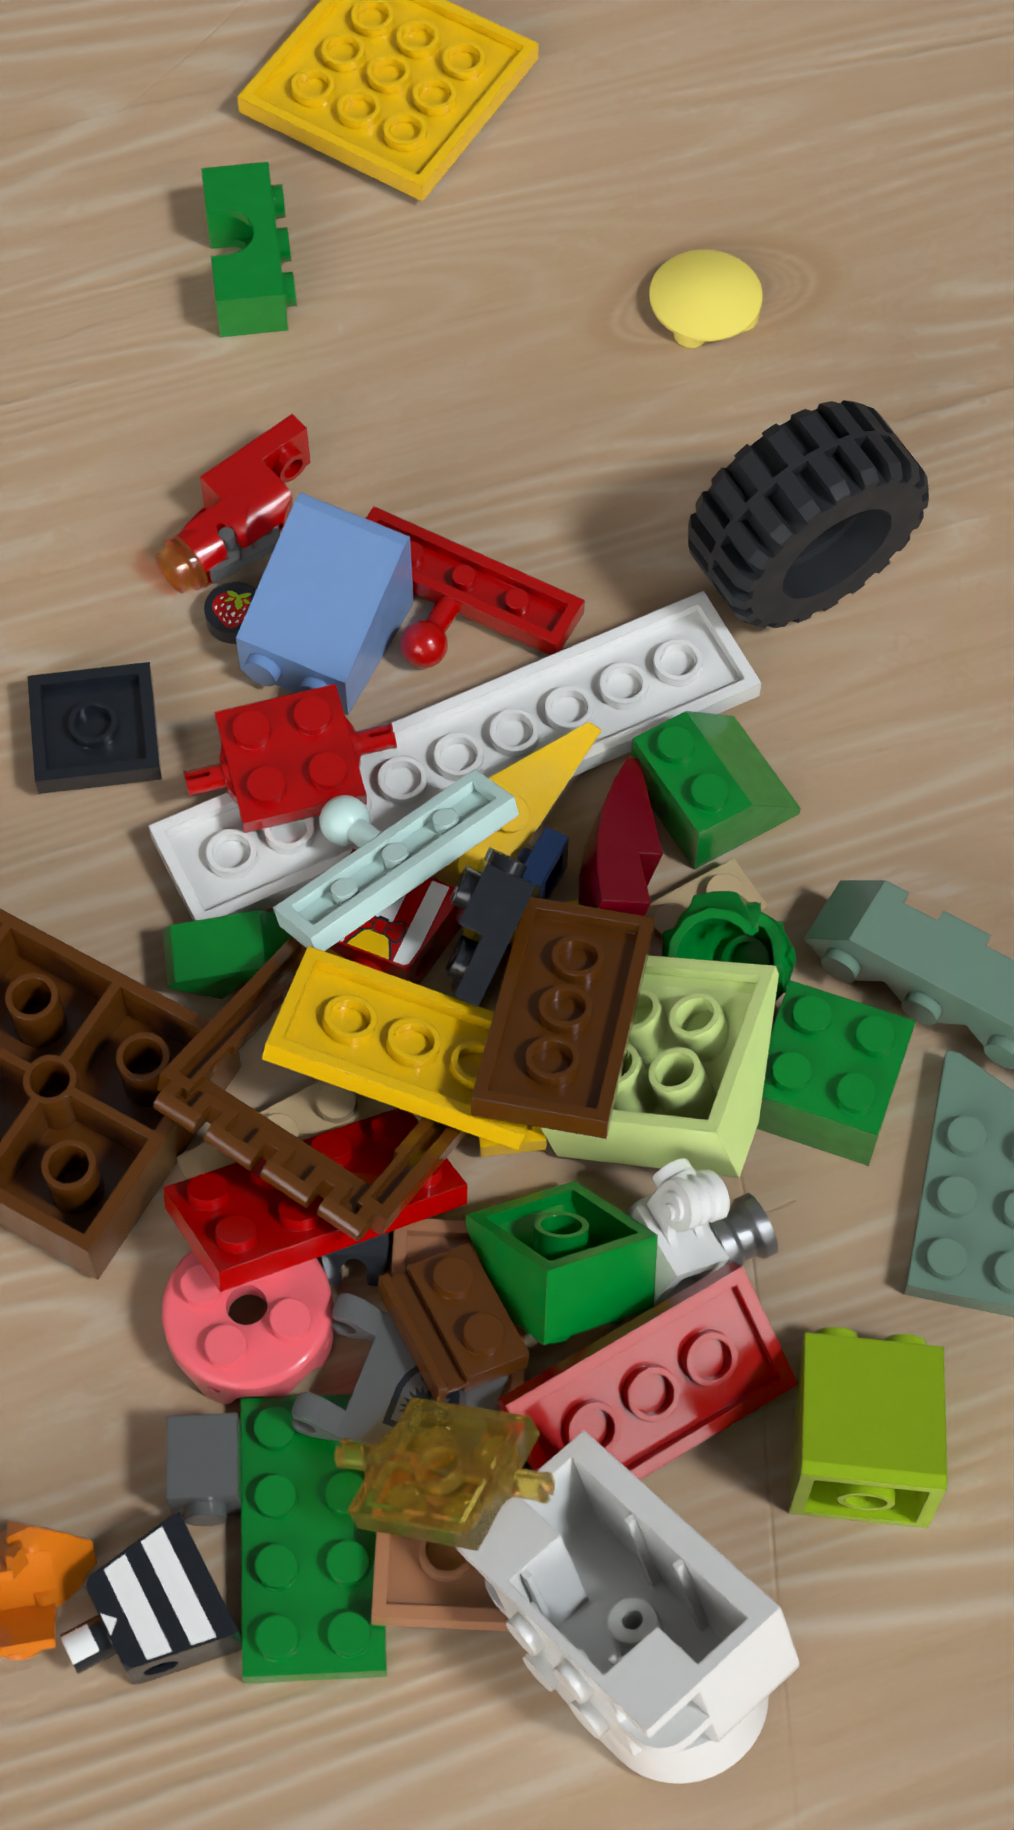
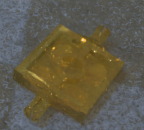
[335,1397,555,1551]

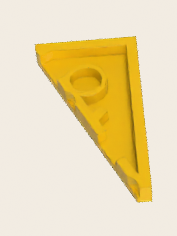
[430,721,602,887]

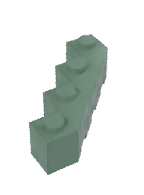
[804,880,1014,1069]

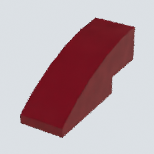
[578,757,663,916]

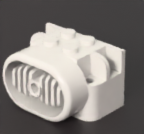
[454,1430,799,1784]

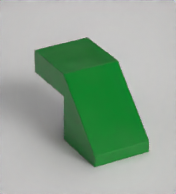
[163,910,291,999]

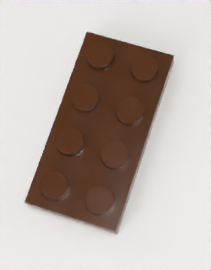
[471,897,655,1139]

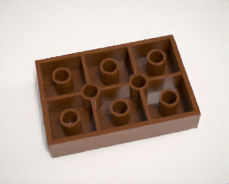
[0,909,241,1280]

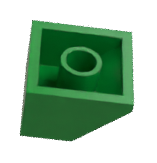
[631,711,801,869]
[466,1181,658,1345]

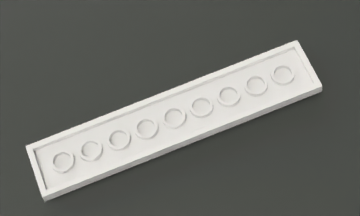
[148,591,762,921]

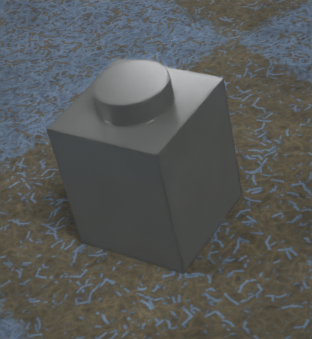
[166,1413,241,1526]

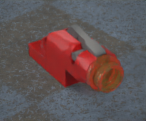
[155,413,311,594]

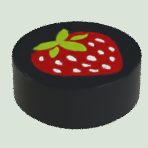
[204,582,256,644]

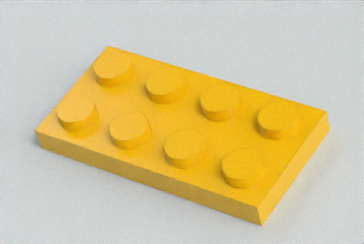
[262,946,528,1151]

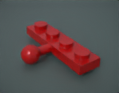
[365,506,585,668]

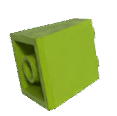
[789,1327,948,1528]

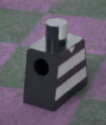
[60,1512,242,1685]

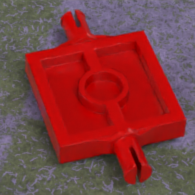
[183,684,397,833]

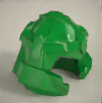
[662,891,796,1002]

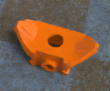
[0,1521,97,1660]

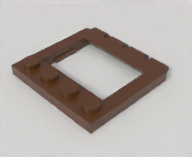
[153,936,467,1242]

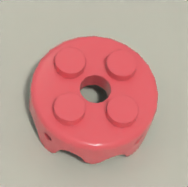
[162,1249,334,1404]

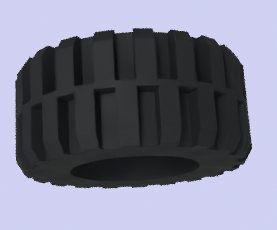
[688,400,929,628]

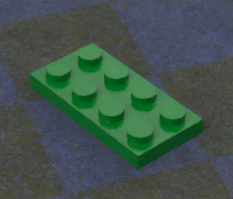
[241,1394,387,1684]

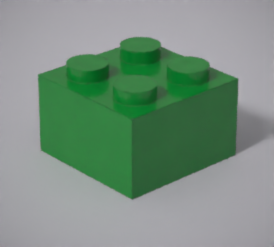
[757,980,916,1166]

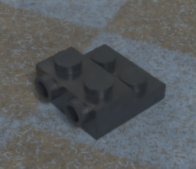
[445,847,536,1007]

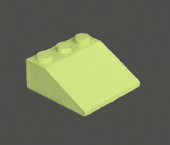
[540,956,779,1178]

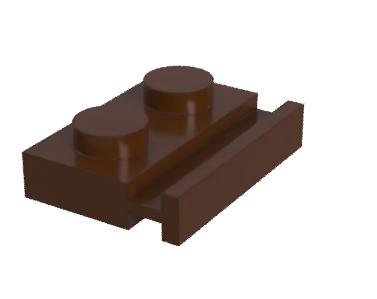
[377,1242,530,1403]

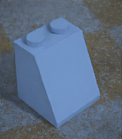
[236,492,414,715]

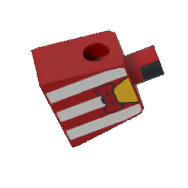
[330,849,462,985]

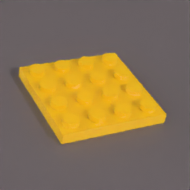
[237,0,539,202]

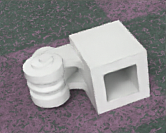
[626,1158,730,1309]

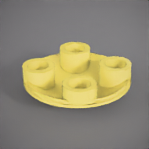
[649,249,763,348]

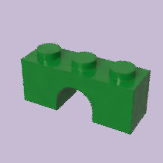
[201,162,297,338]

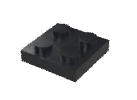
[27,662,162,794]

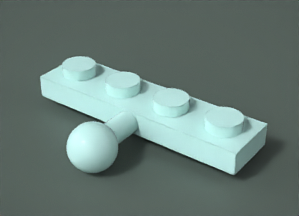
[273,769,519,951]

